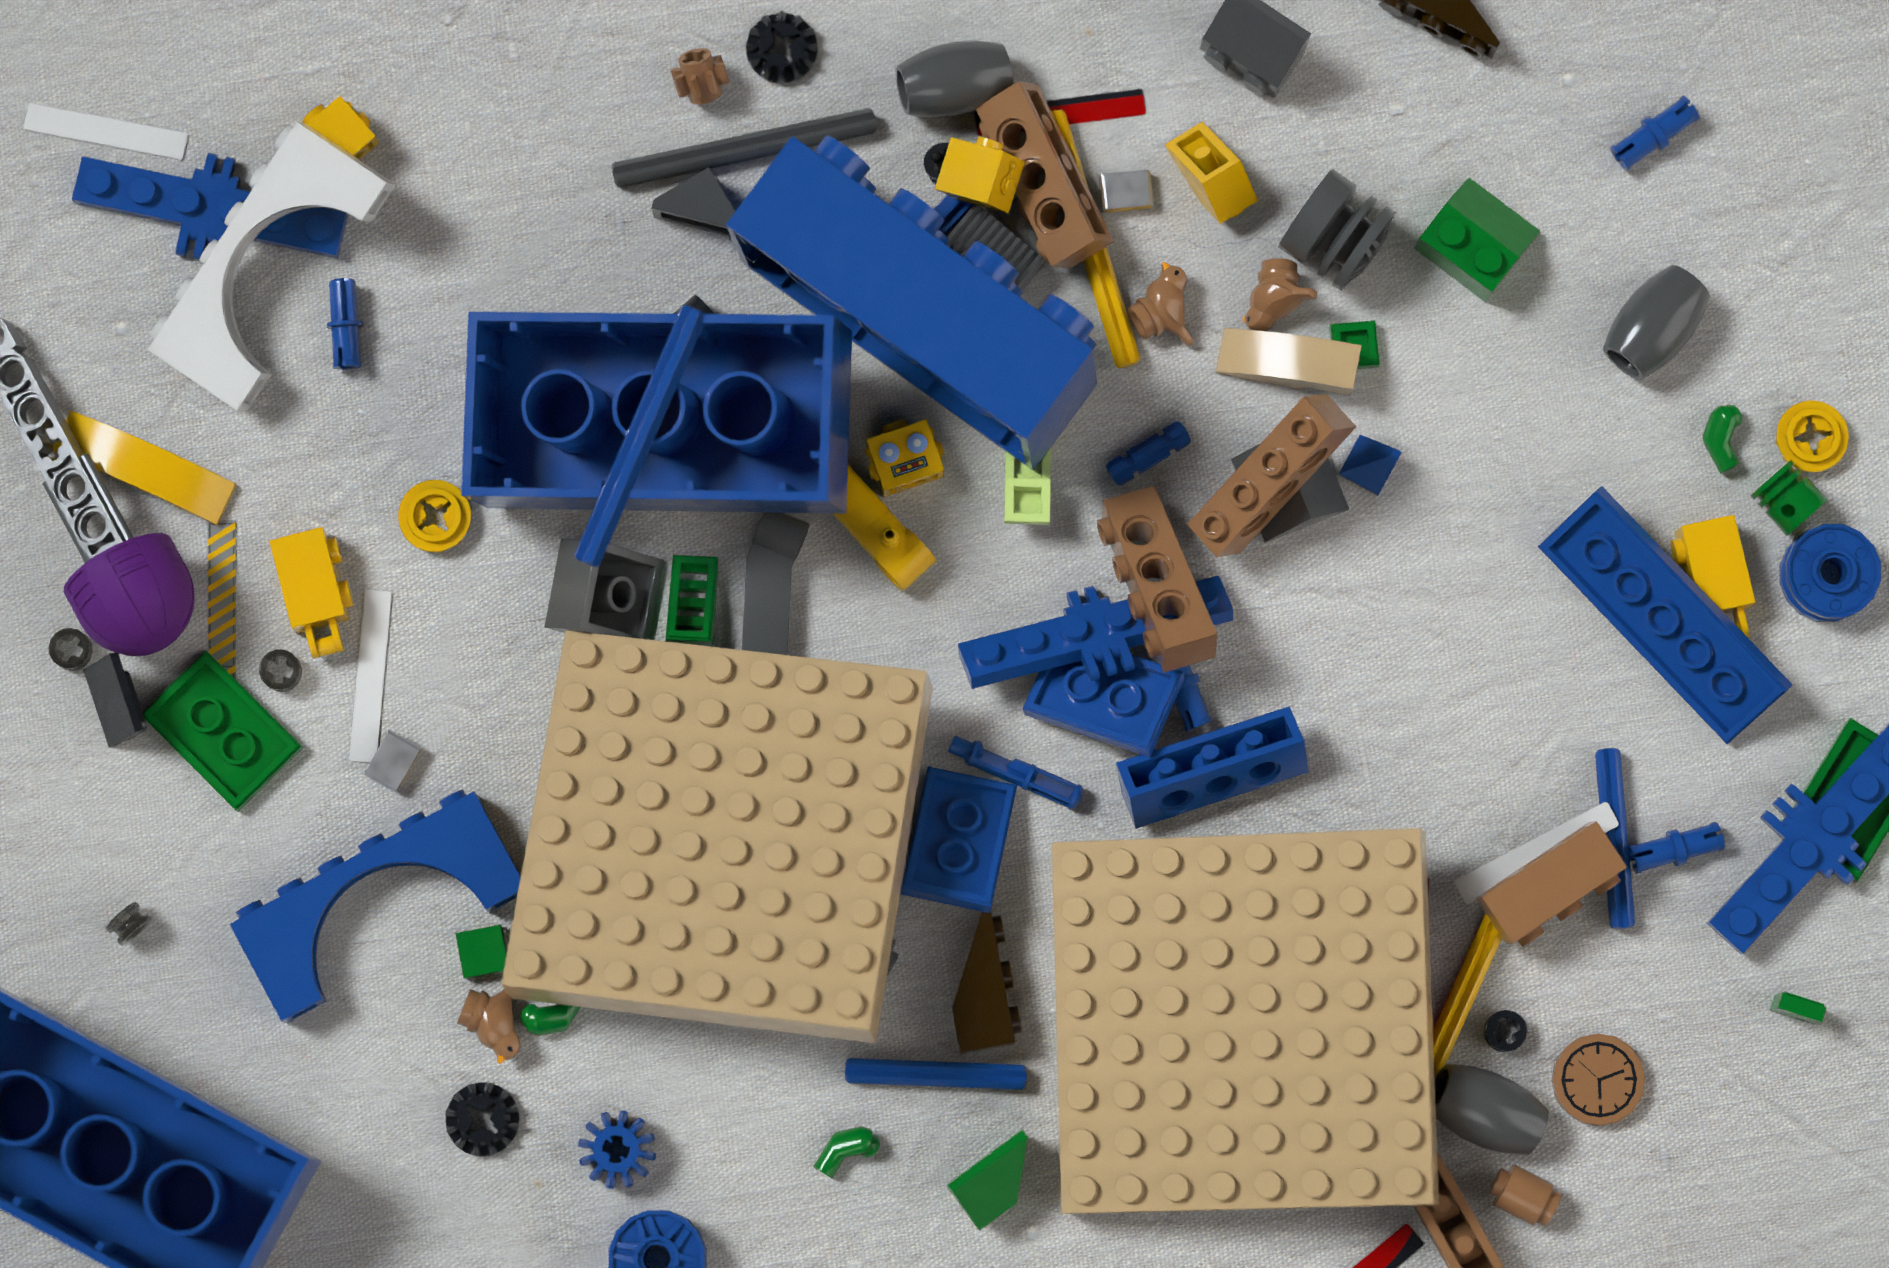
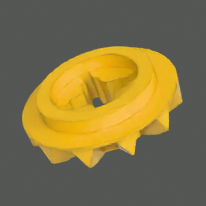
[1775,400,1849,473]
[398,480,471,553]

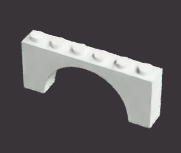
[148,122,396,411]

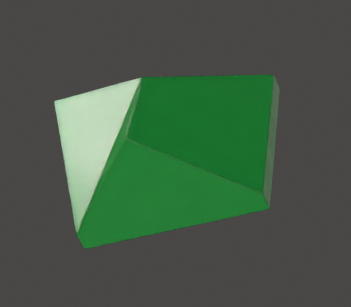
[946,1129,1028,1231]

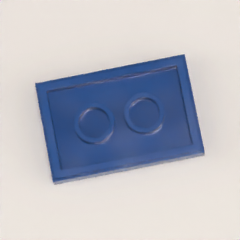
[1022,654,1185,757]
[900,766,1017,913]

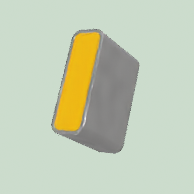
[1099,170,1154,213]
[364,730,422,793]

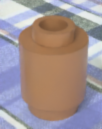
[1489,1164,1562,1226]

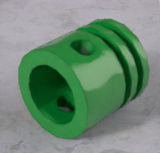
[1750,459,1828,536]

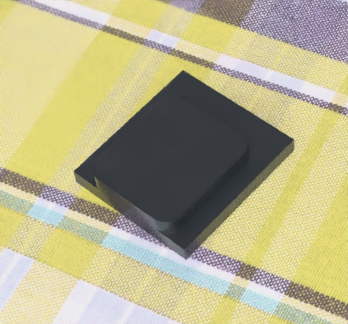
[83,652,147,747]

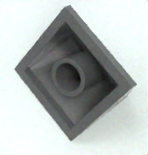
[1231,443,1349,543]

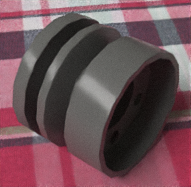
[1278,169,1396,291]

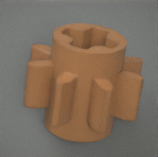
[671,48,730,104]

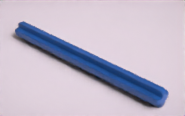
[574,305,704,567]

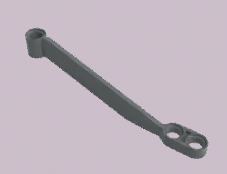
[742,512,810,655]

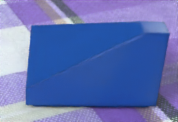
[1338,435,1402,496]

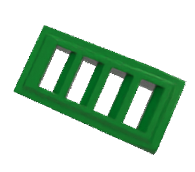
[665,555,719,647]

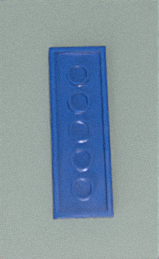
[1538,486,1793,744]

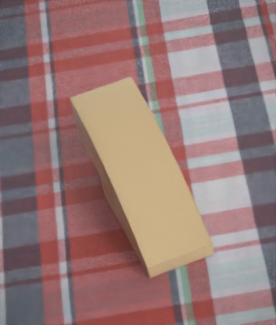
[1216,328,1362,395]

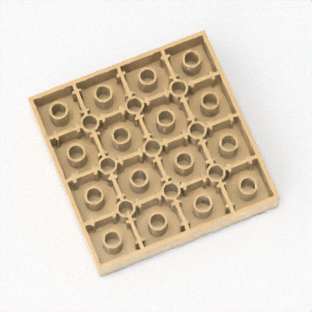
[501,630,933,1043]
[1052,828,1439,1214]

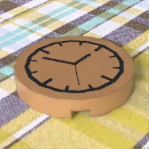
[1551,1033,1645,1126]

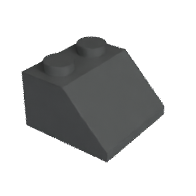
[1200,0,1311,98]
[544,538,664,640]

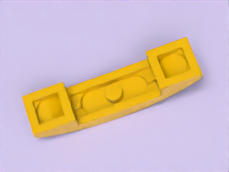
[52,411,236,526]

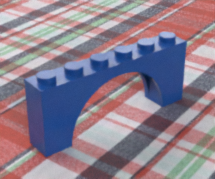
[229,789,521,1024]

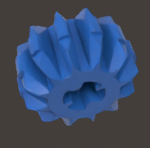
[578,1110,656,1189]

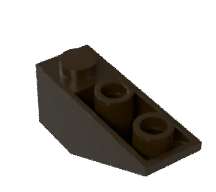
[1379,0,1500,59]
[952,912,1022,1054]

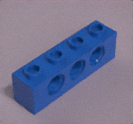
[1116,706,1309,829]

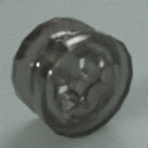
[49,628,93,671]
[259,649,302,692]
[105,901,152,946]

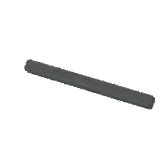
[612,108,877,188]

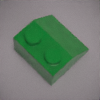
[1414,177,1540,303]

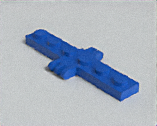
[72,153,348,260]
[958,575,1233,689]
[1706,723,1889,954]

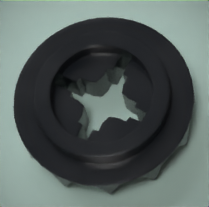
[746,11,818,83]
[446,1082,519,1156]

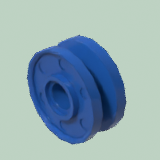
[1779,524,1881,622]
[608,1210,707,1268]

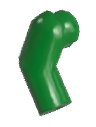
[1702,404,1742,474]
[520,1004,581,1036]
[813,1126,880,1178]

